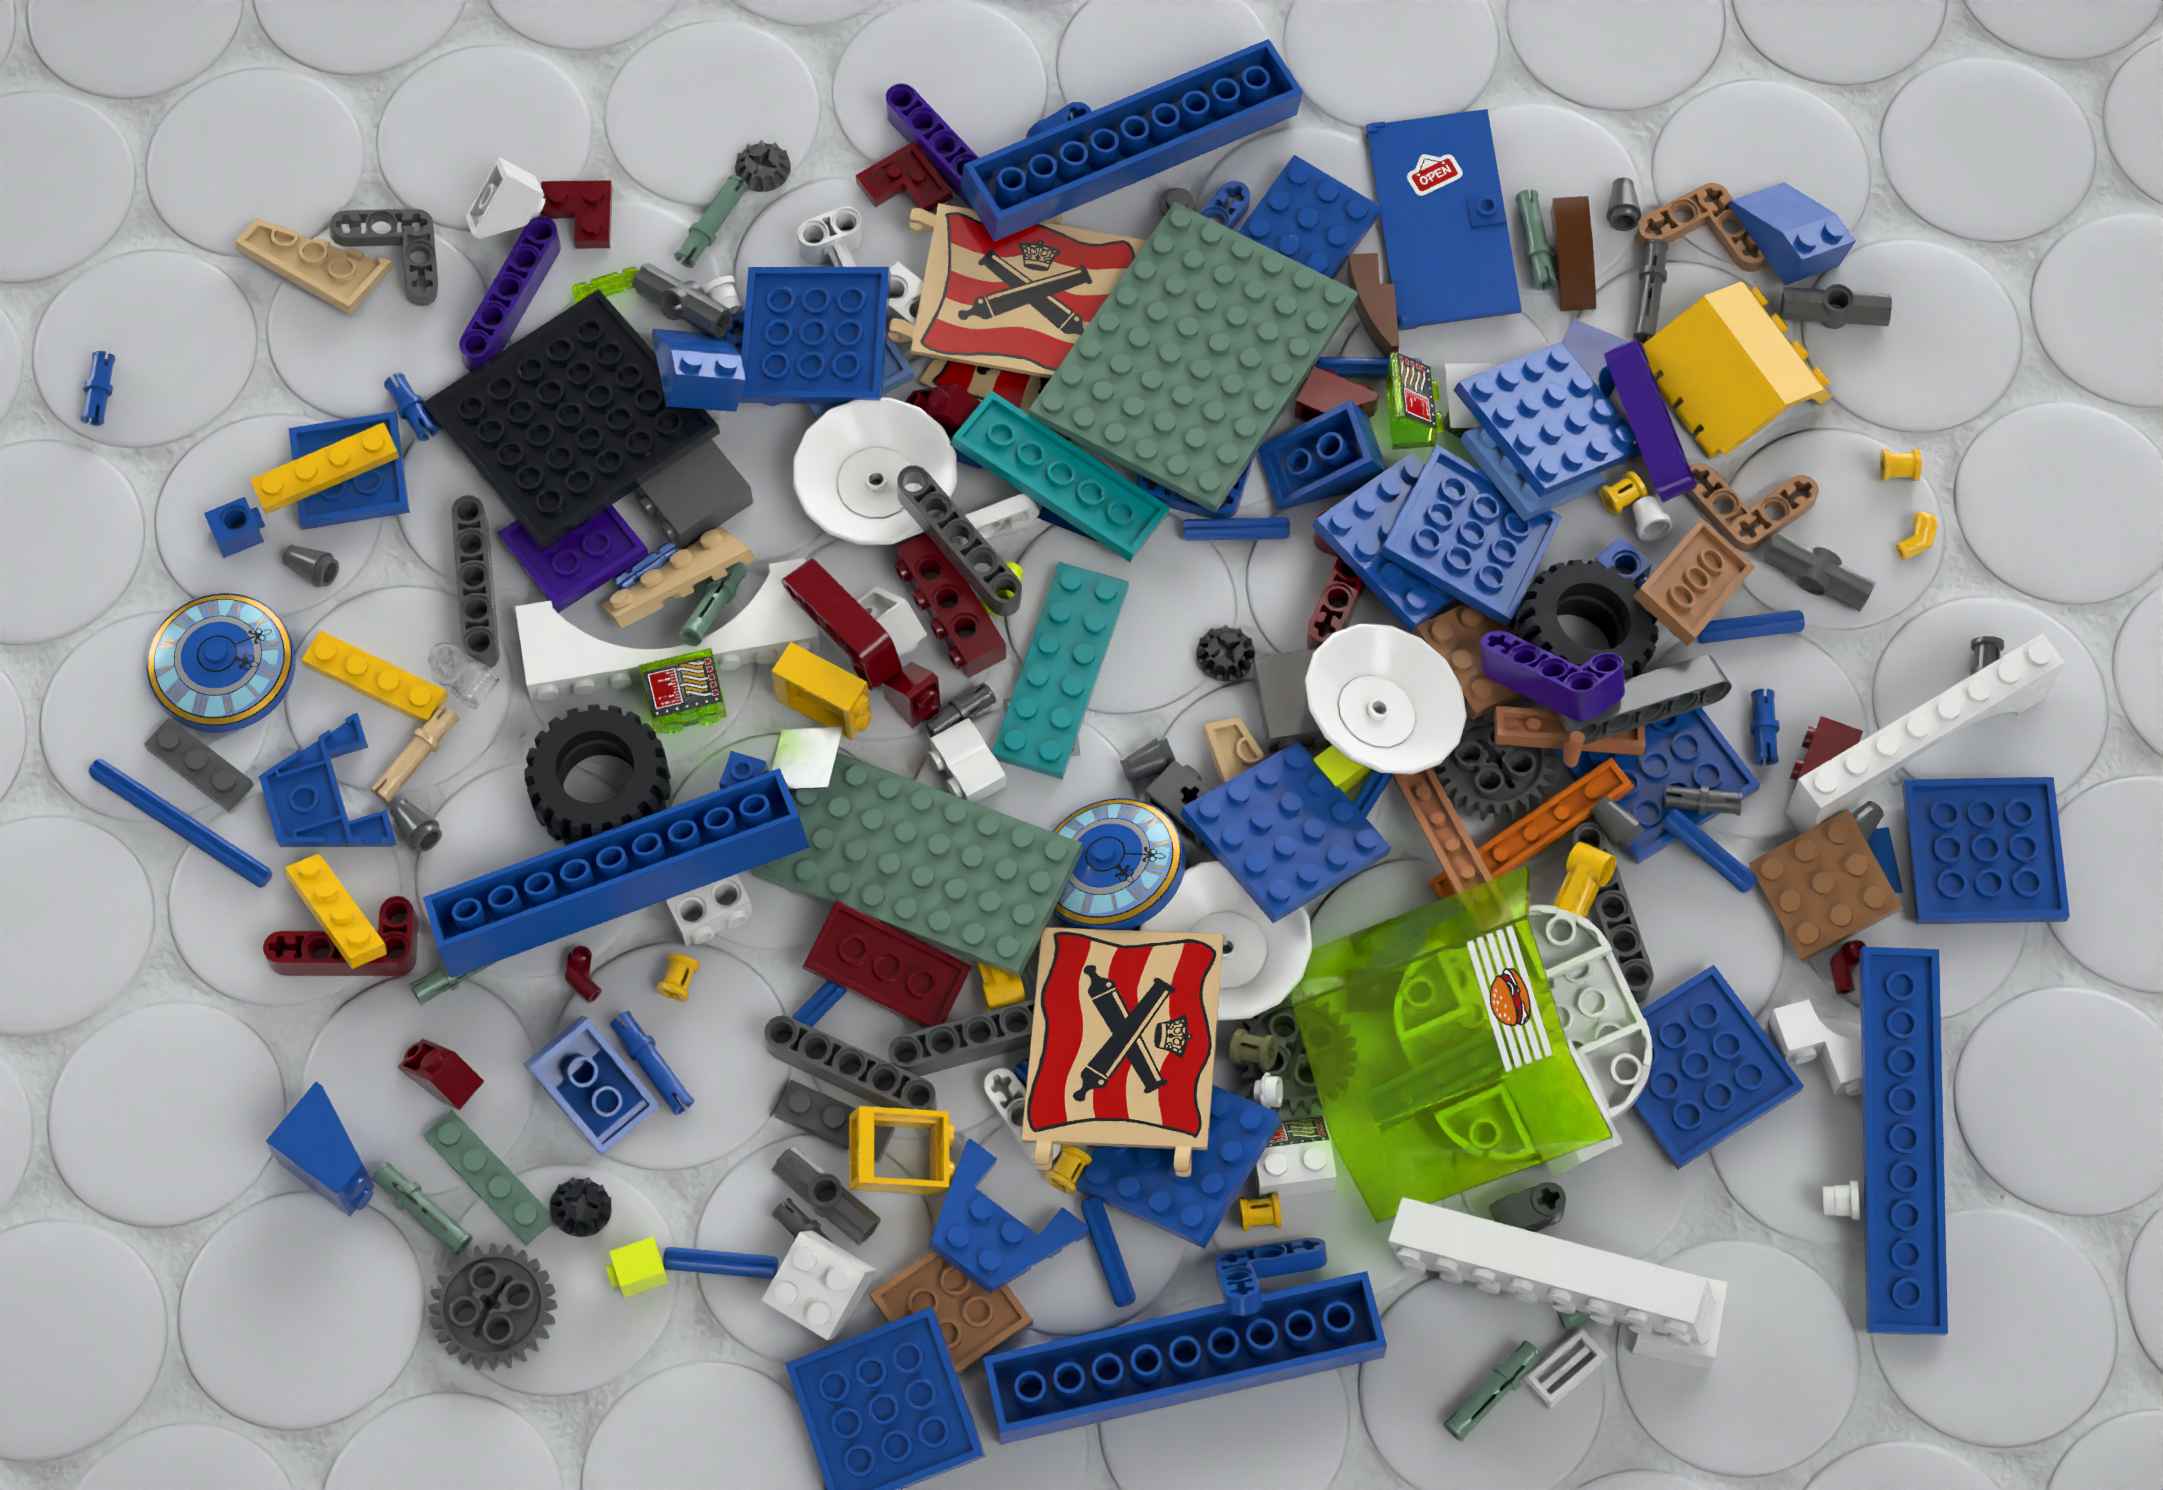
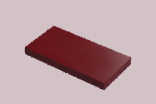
[802,899,972,1029]

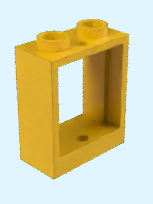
[771,642,873,741]
[849,1106,955,1195]

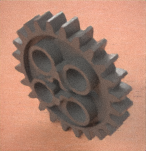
[1435,710,1556,822]
[1235,993,1358,1116]
[428,1243,558,1371]

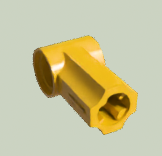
[1553,842,1616,918]
[976,962,1027,1011]

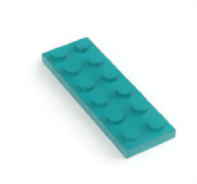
[950,391,1170,562]
[992,562,1129,780]

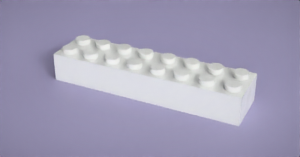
[1388,1197,1714,1346]

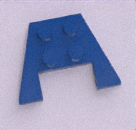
[259,713,397,847]
[928,1138,1090,1294]

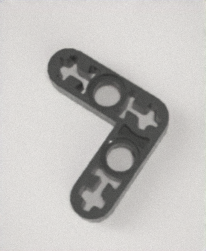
[330,209,438,306]

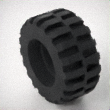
[1510,560,1659,680]
[524,704,671,846]

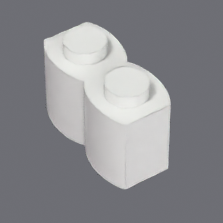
[928,718,1007,803]

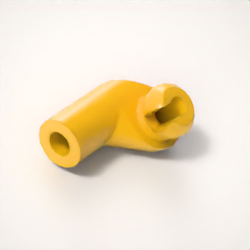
[1896,511,1938,560]

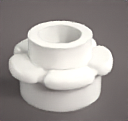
[1254,1072,1283,1109]

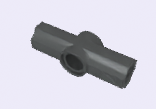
[632,263,733,338]
[1780,284,1892,329]
[1763,532,1876,611]
[772,1145,881,1246]

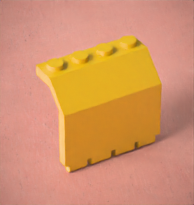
[1643,281,1832,459]

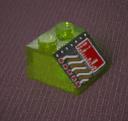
[1386,352,1443,450]
[639,648,727,734]

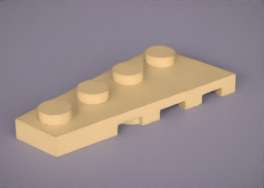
[235,218,392,315]
[601,526,756,629]
[1202,717,1265,785]

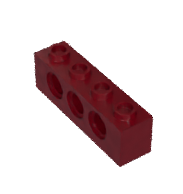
[894,533,1006,678]

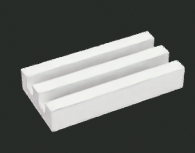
[1523,1327,1608,1409]

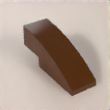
[1550,196,1596,311]
[1347,253,1399,358]

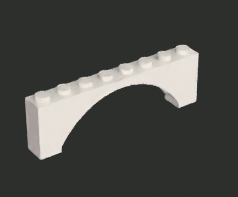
[515,558,821,701]
[1785,633,2065,834]

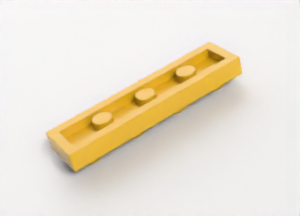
[250,422,400,515]
[301,630,448,724]
[285,853,387,969]

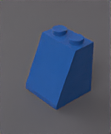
[266,1081,375,1216]

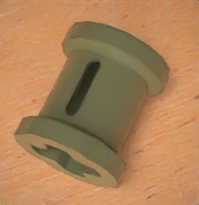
[1229,1028,1278,1070]

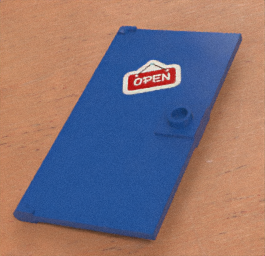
[1366,109,1522,330]

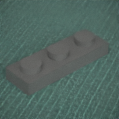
[144,718,254,812]
[774,1080,895,1163]

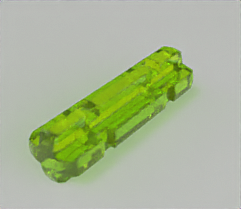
[572,266,638,303]

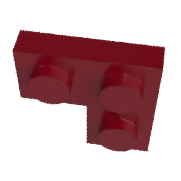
[855,141,953,212]
[540,180,613,249]

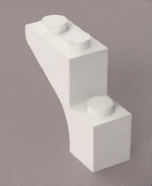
[1768,999,1862,1096]

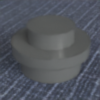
[1159,188,1194,216]

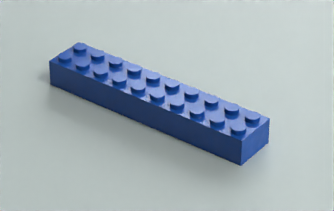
[961,39,1303,242]
[423,768,810,978]
[983,1271,1387,1445]

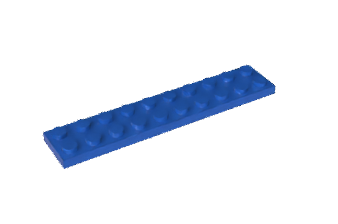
[1860,946,1948,1336]

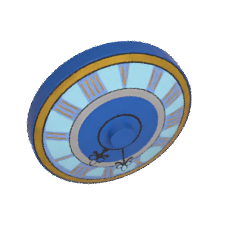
[146,593,296,733]
[1052,798,1186,930]

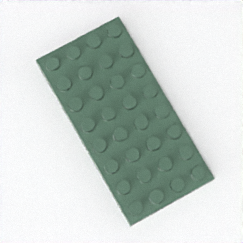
[751,752,1084,978]

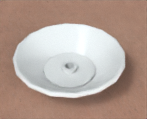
[793,397,957,545]
[1305,624,1467,774]
[1139,861,1312,1021]

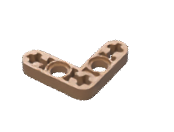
[1637,183,1766,272]
[1685,463,1819,552]

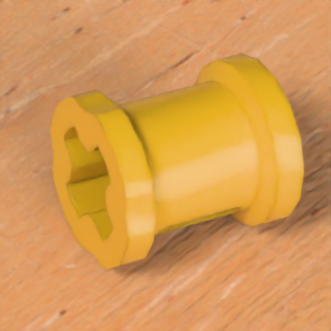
[1880,449,1922,481]
[1599,471,1647,516]
[656,953,700,1002]
[1044,1144,1092,1194]
[1239,1193,1282,1232]

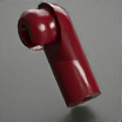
[1830,939,1866,995]
[565,946,602,1003]

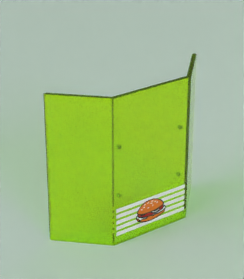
[1293,866,1613,1223]

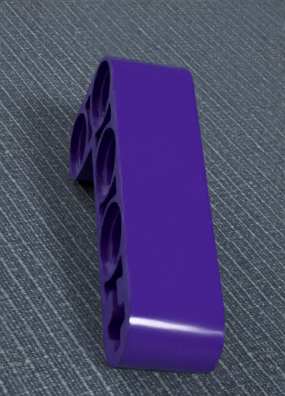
[1480,631,1625,721]

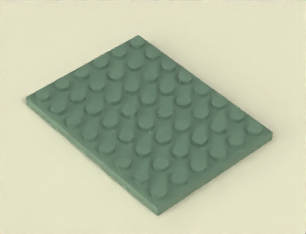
[1029,202,1359,513]

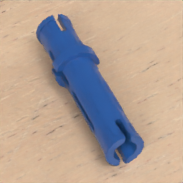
[610,1011,695,1115]

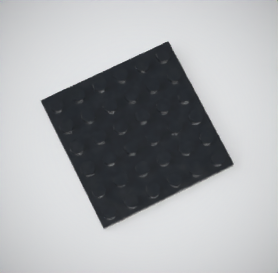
[422,289,720,551]

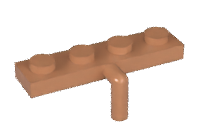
[1494,706,1646,767]

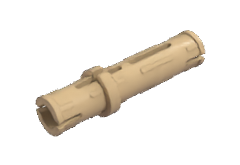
[370,705,460,804]

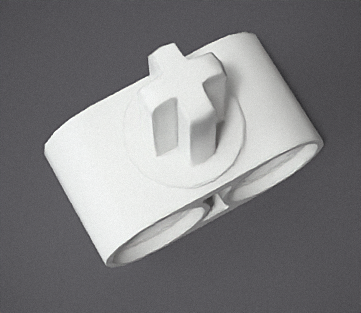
[797,206,864,267]

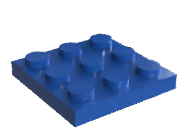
[1238,154,1382,279]
[289,411,410,530]

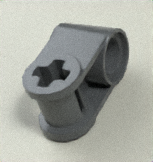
[1489,1182,1566,1232]

